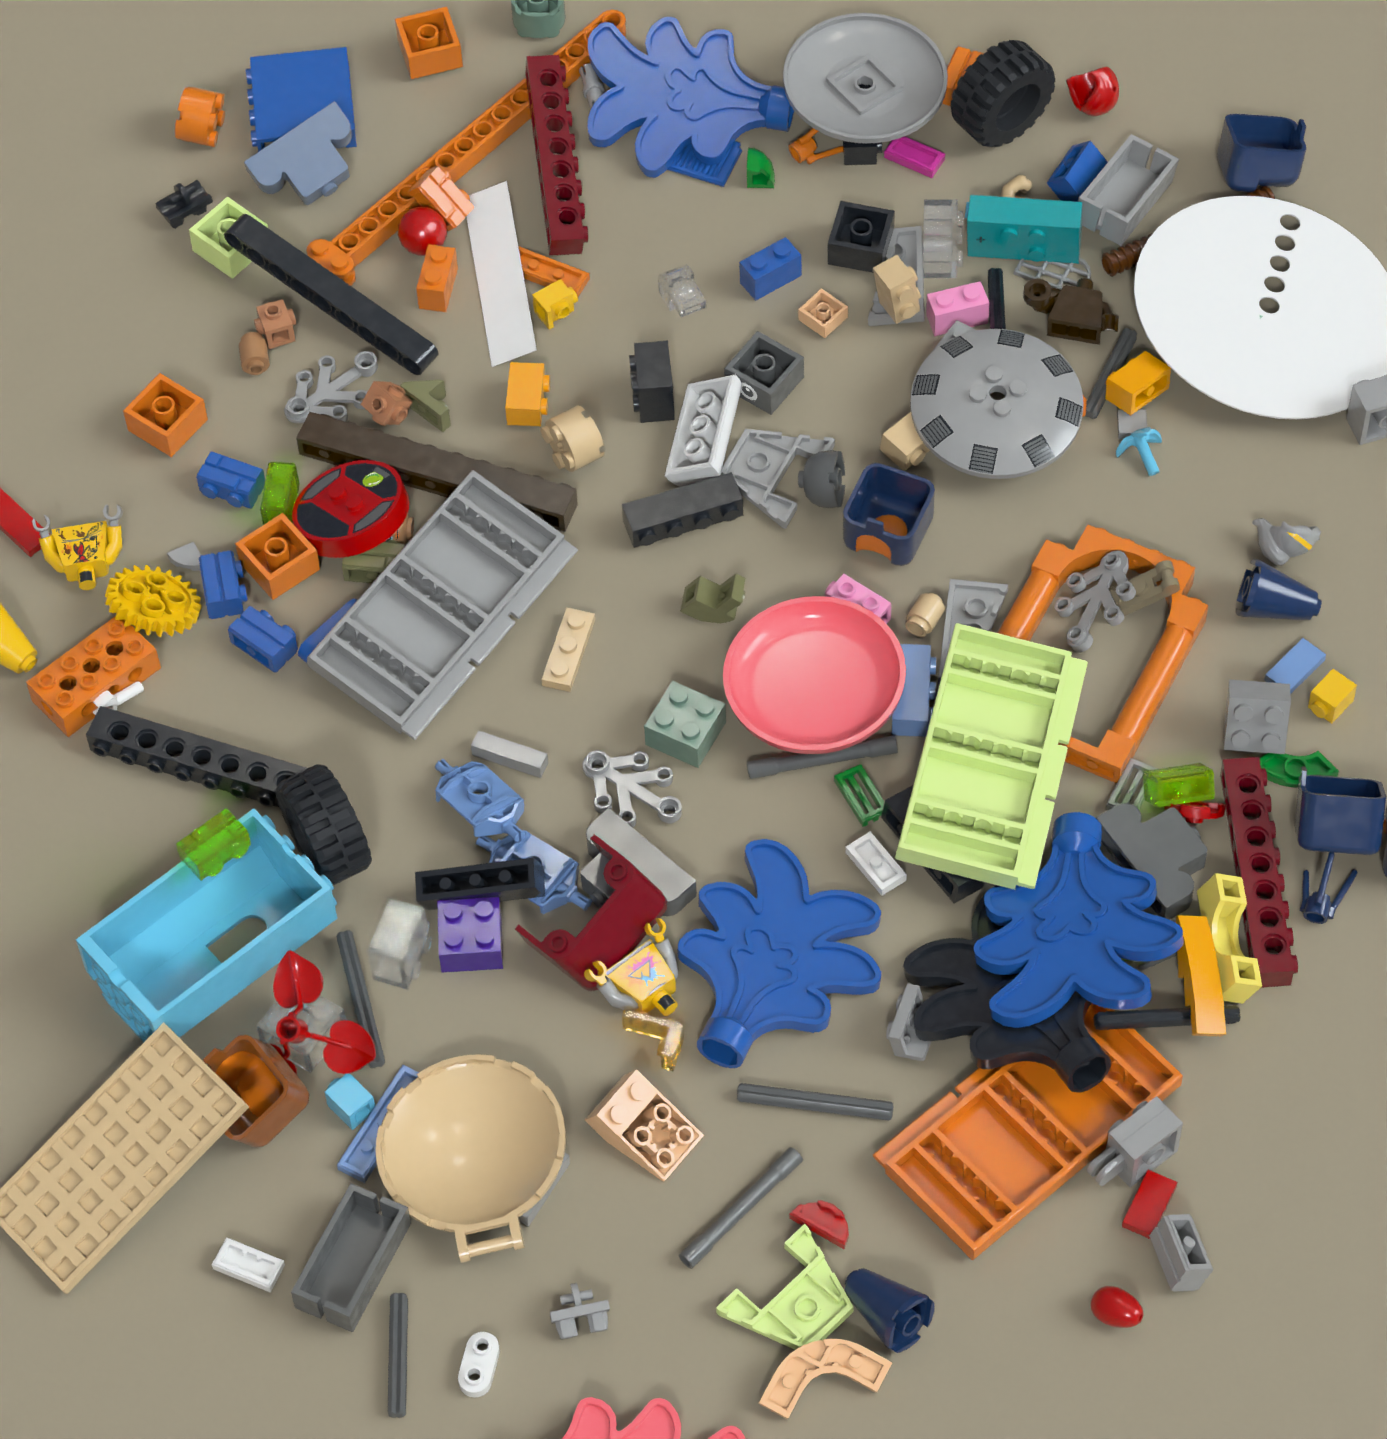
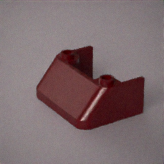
[515,834,667,991]

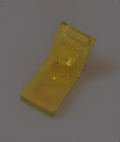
[622,1010,684,1071]

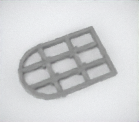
[1014,257,1091,290]

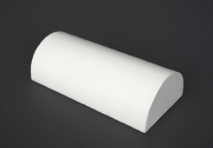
[665,374,742,487]

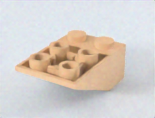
[585,1069,704,1182]

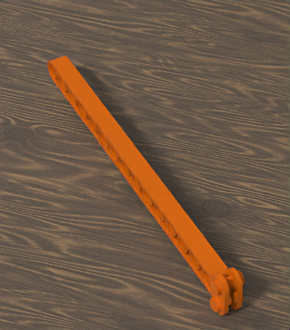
[306,10,626,286]

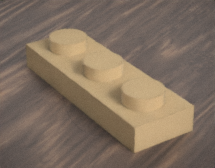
[541,608,595,692]

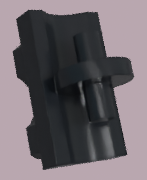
[155,180,213,229]

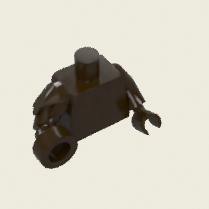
[1023,278,1119,345]

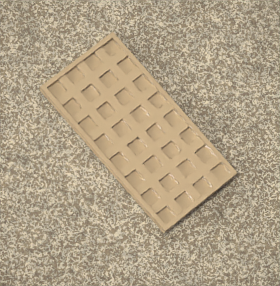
[0,1022,249,1294]

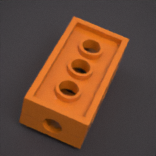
[26,617,161,737]

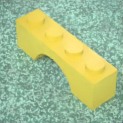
[1197,873,1262,1004]

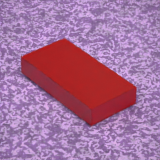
[1122,1169,1178,1239]

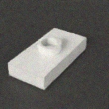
[212,1237,285,1293]

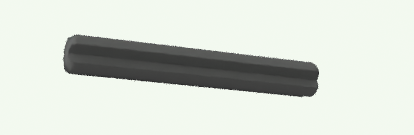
[1085,328,1137,419]
[387,1293,408,1418]

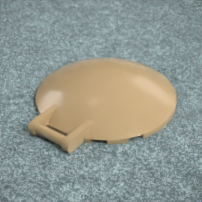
[375,1054,566,1263]

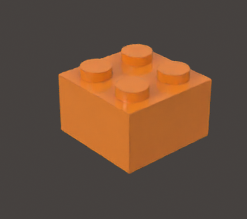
[395,7,463,79]
[123,373,208,457]
[235,513,320,600]

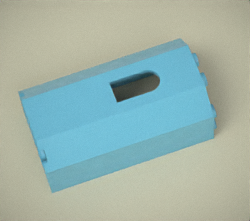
[76,808,337,1043]

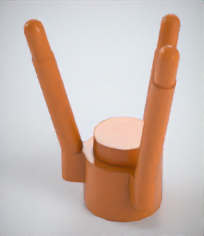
[788,128,843,165]

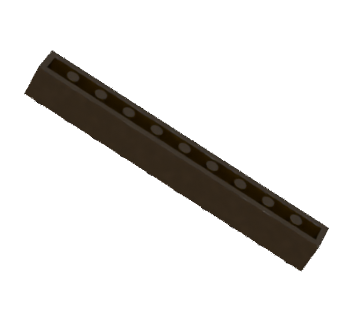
[296,412,578,532]

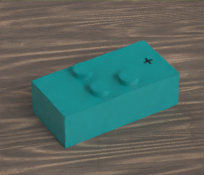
[967,195,1082,264]

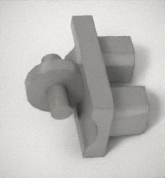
[550,1283,610,1340]

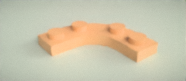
[758,1339,892,1419]

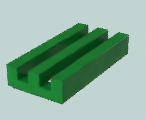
[834,764,885,827]

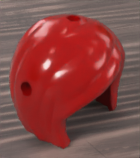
[1066,66,1119,117]

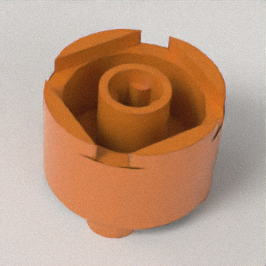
[175,87,225,147]

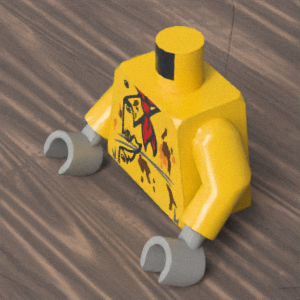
[32,505,123,590]

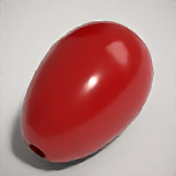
[1091,1286,1144,1328]

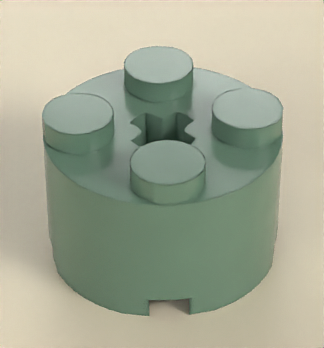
[511,0,566,38]

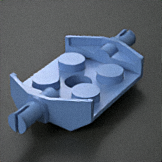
[435,759,525,842]
[476,830,592,914]

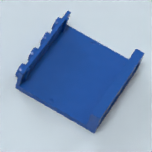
[246,47,357,152]

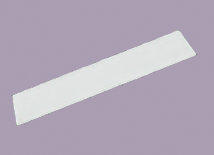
[466,181,537,367]

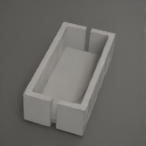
[1078,134,1179,246]

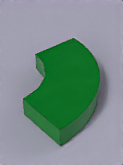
[1259,751,1339,788]

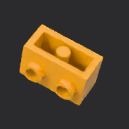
[1105,351,1171,416]
[505,362,550,426]

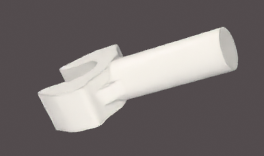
[93,681,144,715]

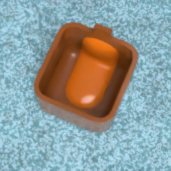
[203,1035,310,1148]

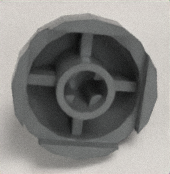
[798,450,845,508]

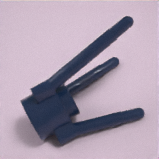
[1300,852,1358,924]

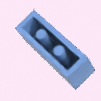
[892,644,936,737]

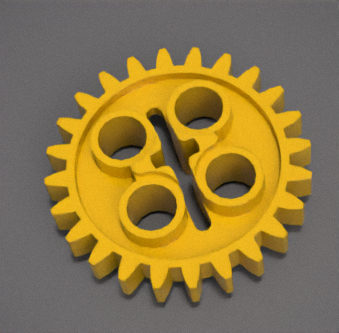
[105,565,201,637]

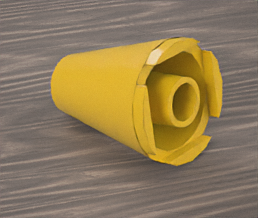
[0,602,37,674]

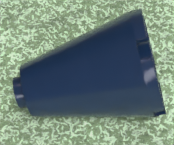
[1236,559,1322,621]
[845,1268,935,1353]

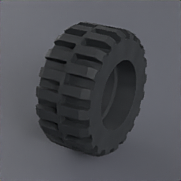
[951,40,1056,147]
[275,764,372,885]

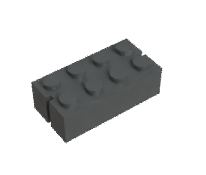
[291,1183,411,1332]

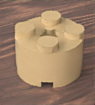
[540,405,604,472]

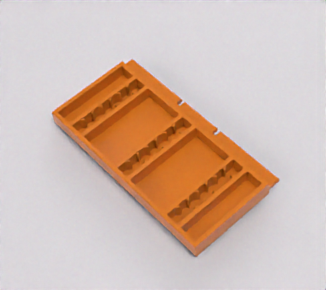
[873,1003,1183,1260]

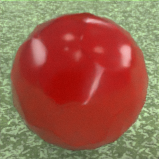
[398,207,447,256]

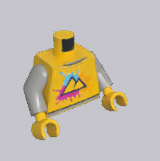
[584,918,678,1016]

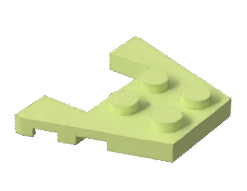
[716,1224,854,1350]

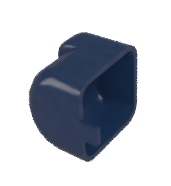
[1217,114,1306,192]

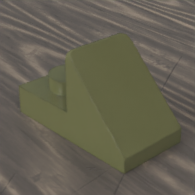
[400,380,451,432]

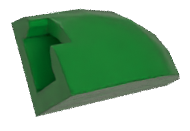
[747,147,775,188]

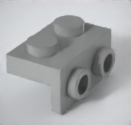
[886,983,931,1061]

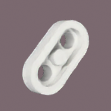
[458,1332,500,1398]

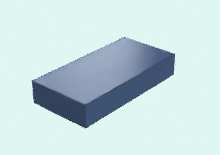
[1264,638,1326,694]

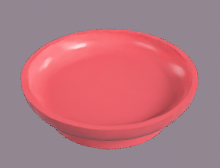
[723,596,906,754]

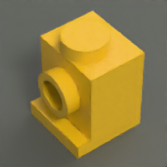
[532,279,578,330]

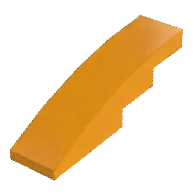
[1175,915,1226,1037]

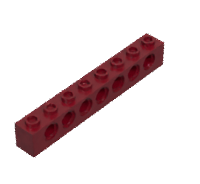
[525,55,588,256]
[1220,757,1298,988]

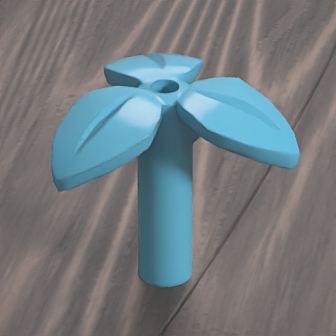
[1116,427,1162,476]

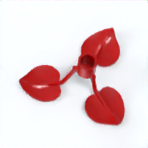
[270,950,376,1075]

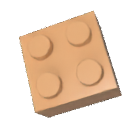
[798,288,848,338]

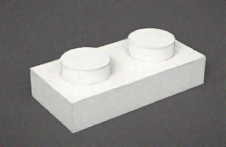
[846,831,907,896]

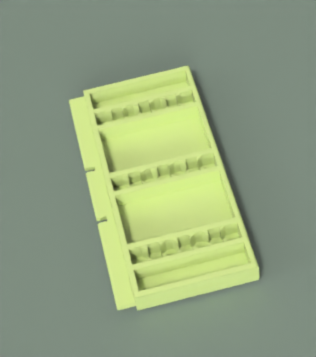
[895,623,1088,890]

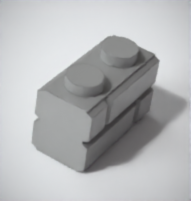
[1149,1214,1213,1292]

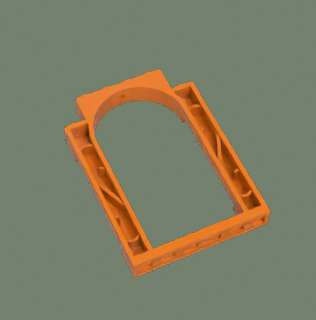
[997,524,1208,783]

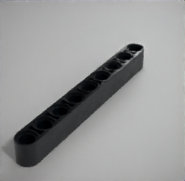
[224,214,439,375]

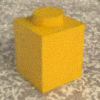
[1308,669,1357,724]

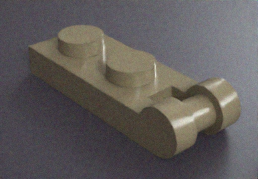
[1100,560,1180,623]

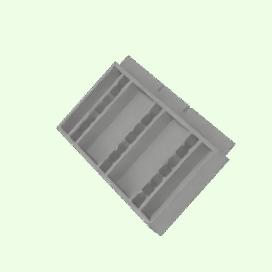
[307,470,578,740]

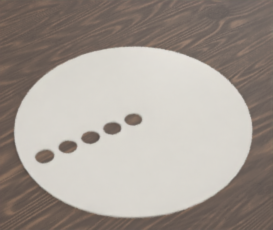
[1134,196,1387,419]

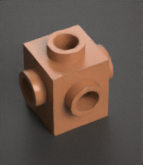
[254,299,296,349]
[360,381,413,426]

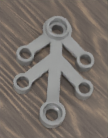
[284,351,378,423]
[1054,550,1136,653]
[582,750,682,828]

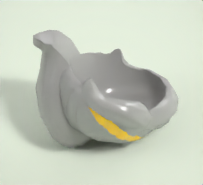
[1252,518,1321,566]

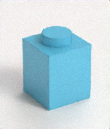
[325,1074,375,1130]

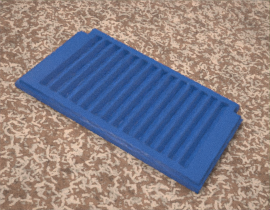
[667,141,742,187]

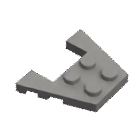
[720,429,835,529]

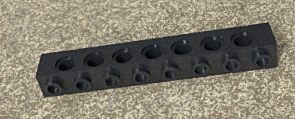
[86,706,307,807]

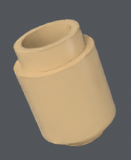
[905,593,945,637]

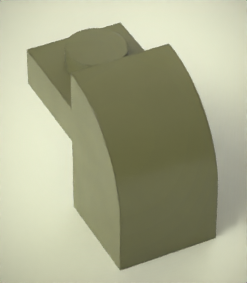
[680,574,746,624]

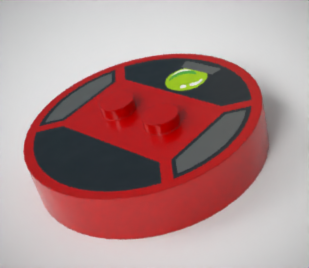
[292,460,410,558]

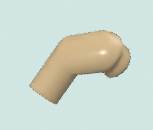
[1000,175,1032,198]

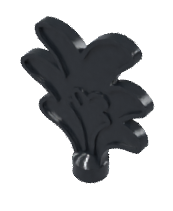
[903,885,1111,1093]

